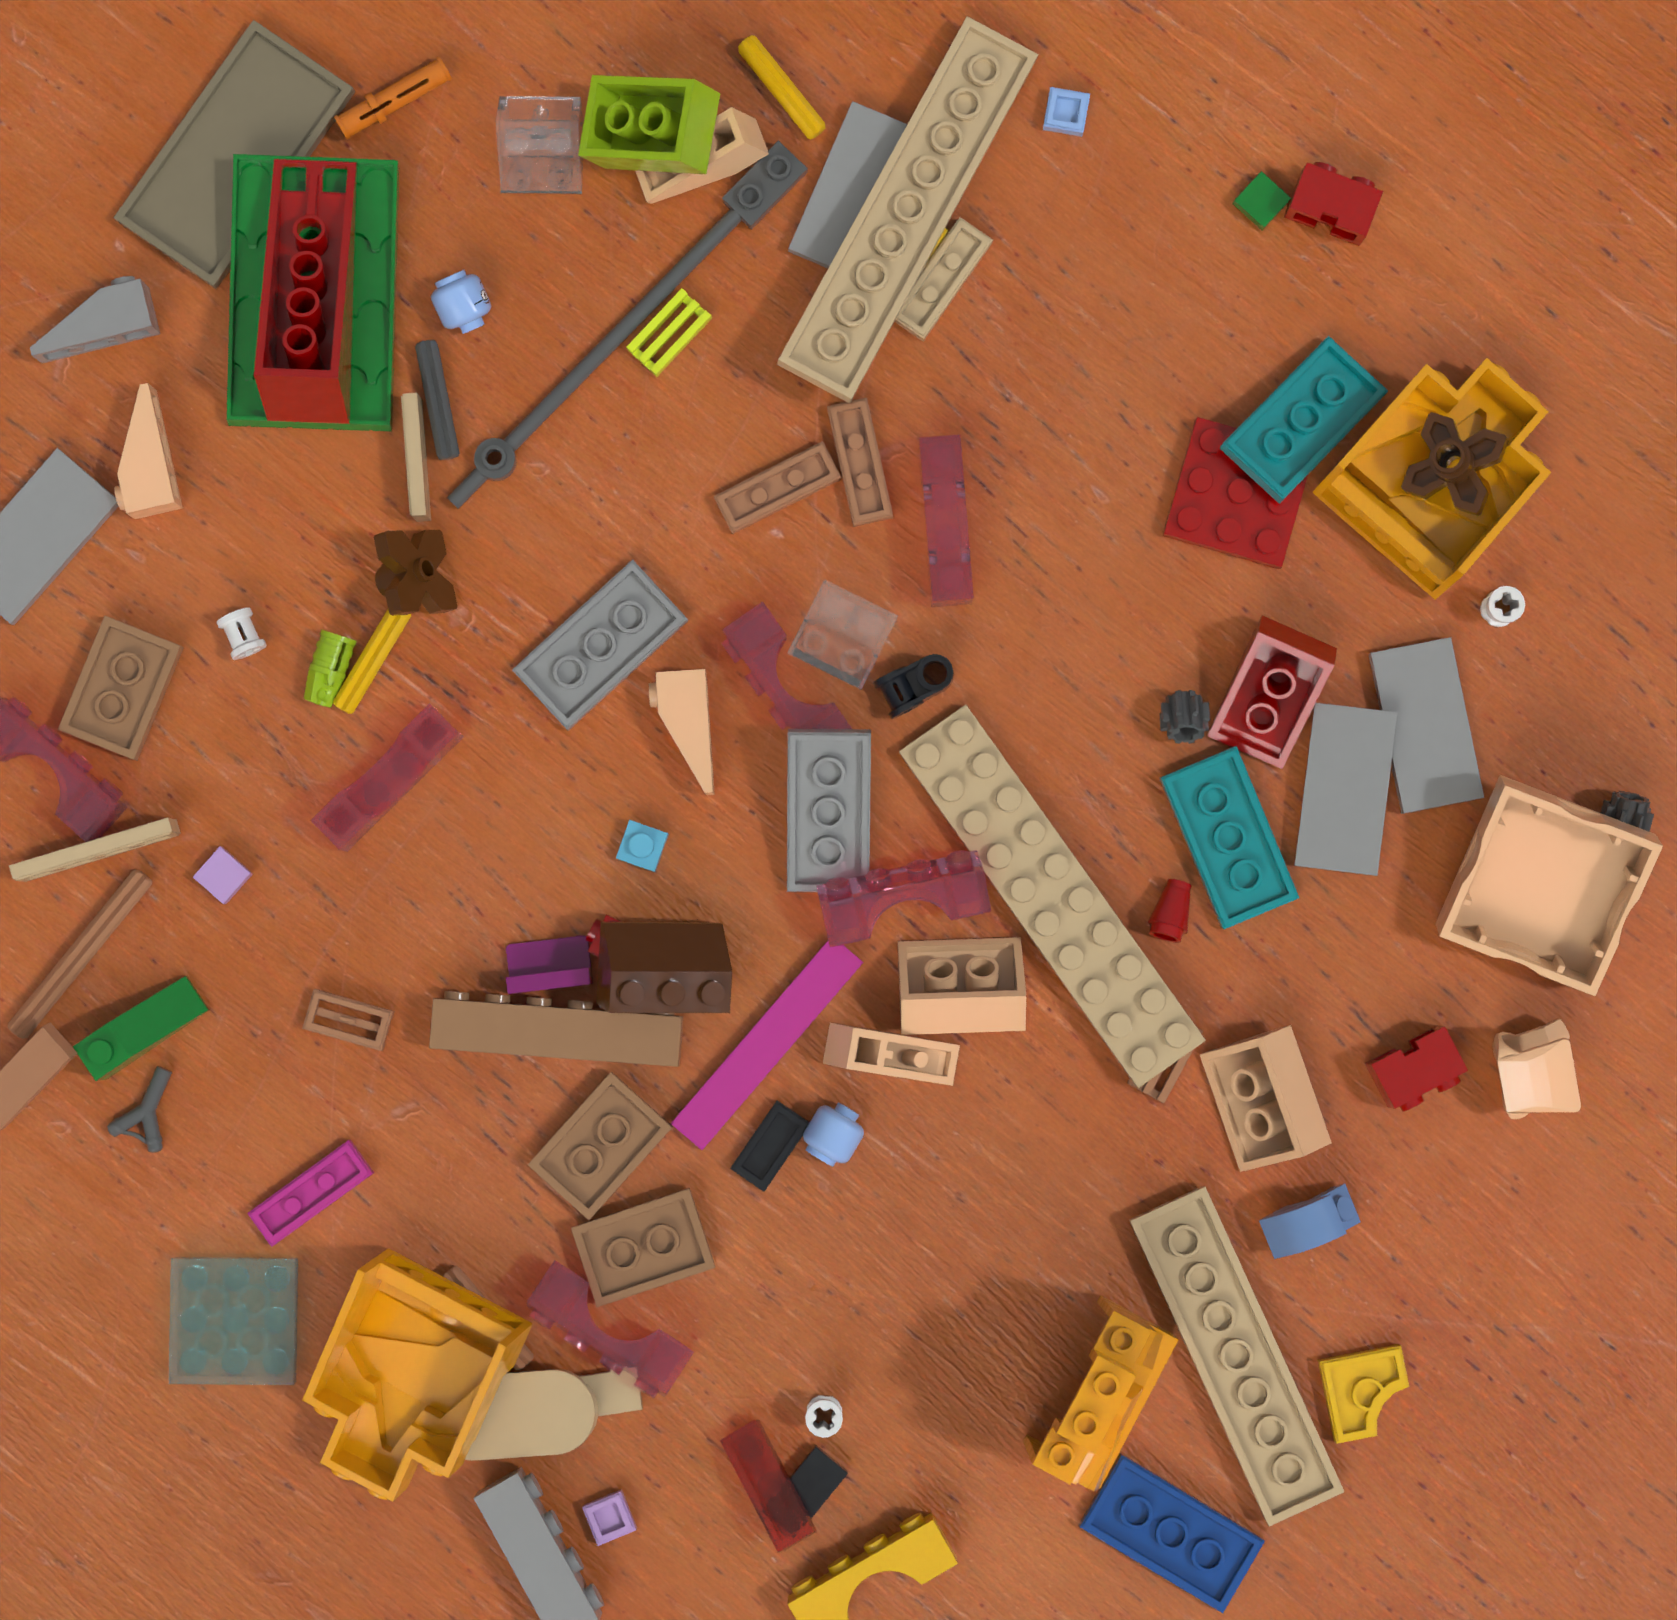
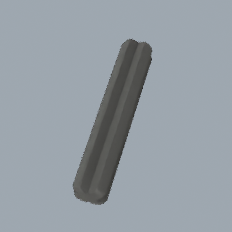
[415,340,460,460]

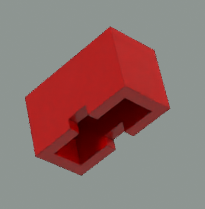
[1284,162,1383,246]
[1365,1026,1468,1112]

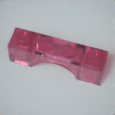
[918,435,974,607]
[721,602,852,730]
[0,696,128,842]
[310,703,464,852]
[816,850,992,947]
[526,1260,694,1399]

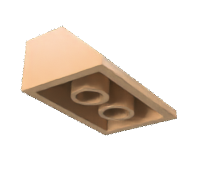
[898,937,1026,1035]
[1200,1025,1332,1172]

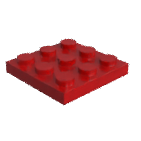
[1162,417,1308,569]

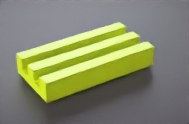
[626,288,712,377]

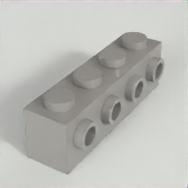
[473,1467,604,1620]

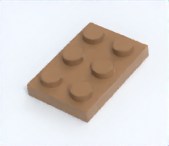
[58,616,184,761]
[528,1072,673,1220]
[571,1188,716,1307]

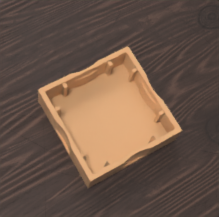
[1435,775,1663,996]

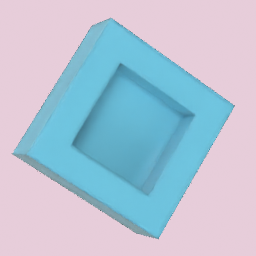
[616,820,669,872]

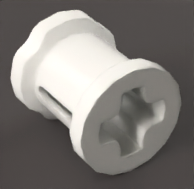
[1480,586,1525,627]
[216,607,267,660]
[805,1395,843,1438]

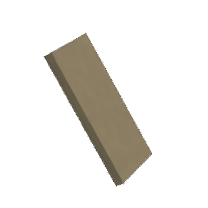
[113,20,355,290]

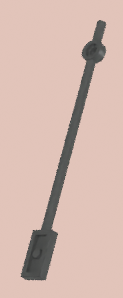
[447,140,808,509]

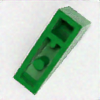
[73,976,209,1081]

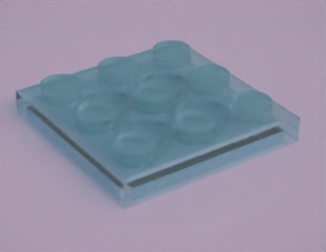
[169,1257,298,1385]

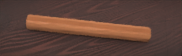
[8,869,152,1039]

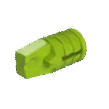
[304,629,357,708]

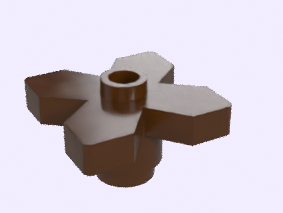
[1401,412,1509,516]
[374,530,457,616]

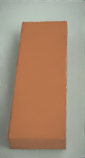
[827,398,893,527]
[714,441,841,534]
[0,1022,78,1131]

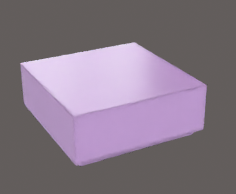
[193,846,253,904]
[582,1489,637,1546]

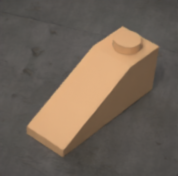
[635,107,769,204]
[114,383,183,519]
[649,669,715,795]
[823,1023,960,1086]

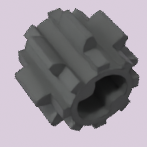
[1159,690,1210,744]
[1600,791,1654,832]

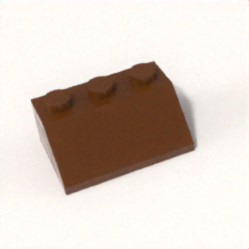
[596,922,732,1013]

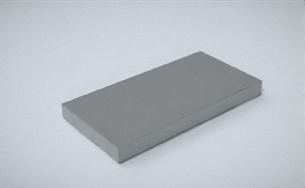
[788,101,907,268]
[0,448,119,625]
[512,560,689,731]
[1368,637,1484,814]
[1295,703,1398,876]
[787,729,871,892]

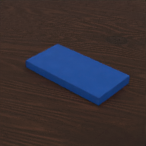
[1079,1453,1265,1613]

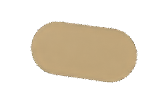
[465,1369,598,1461]

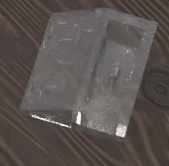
[495,96,583,194]
[787,579,898,690]

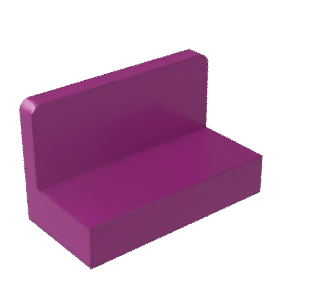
[506,935,593,994]

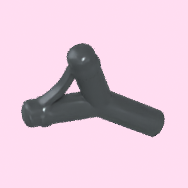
[107,1066,172,1153]

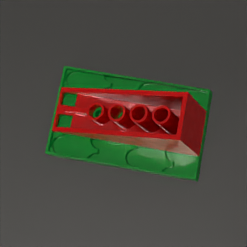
[226,154,399,432]

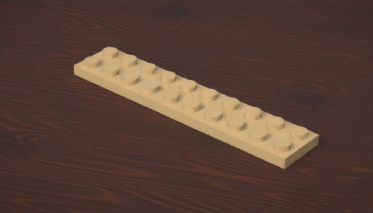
[777,16,1039,403]
[899,705,1206,1088]

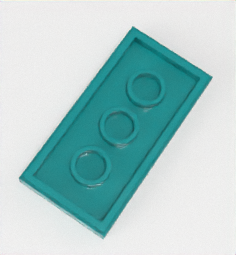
[1220,336,1388,504]
[1159,746,1299,930]

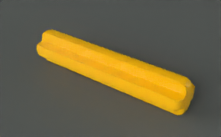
[738,35,825,140]
[333,609,411,714]

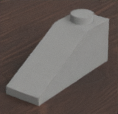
[30,276,160,364]

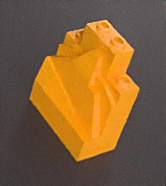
[1312,358,1551,600]
[302,1248,533,1502]
[1023,1295,1178,1491]

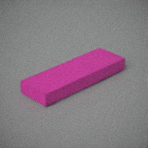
[247,1140,374,1247]

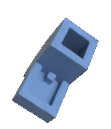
[1259,1184,1361,1259]

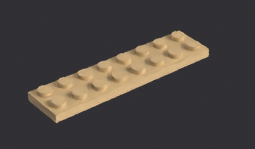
[1129,1186,1345,1527]

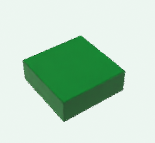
[1233,171,1291,231]

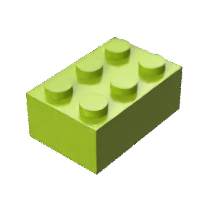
[578,75,720,174]

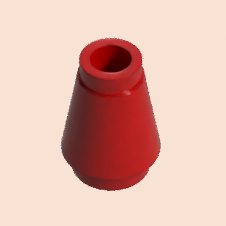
[1148,879,1192,943]

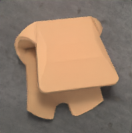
[1493,1019,1581,1119]

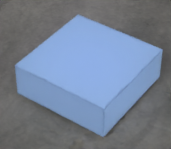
[1043,87,1090,137]

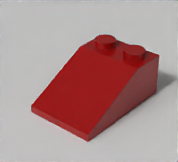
[1207,615,1337,769]

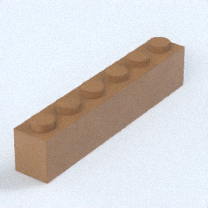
[429,991,684,1067]

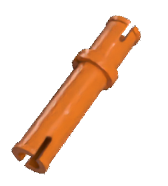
[334,57,452,140]

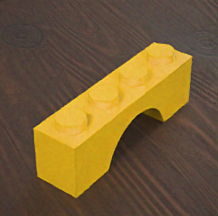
[788,1513,958,1620]

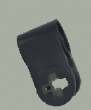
[873,654,954,719]

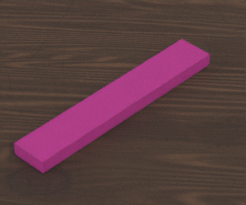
[671,936,864,1150]

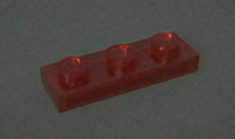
[720,1420,817,1552]

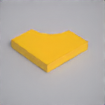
[1318,1344,1409,1444]

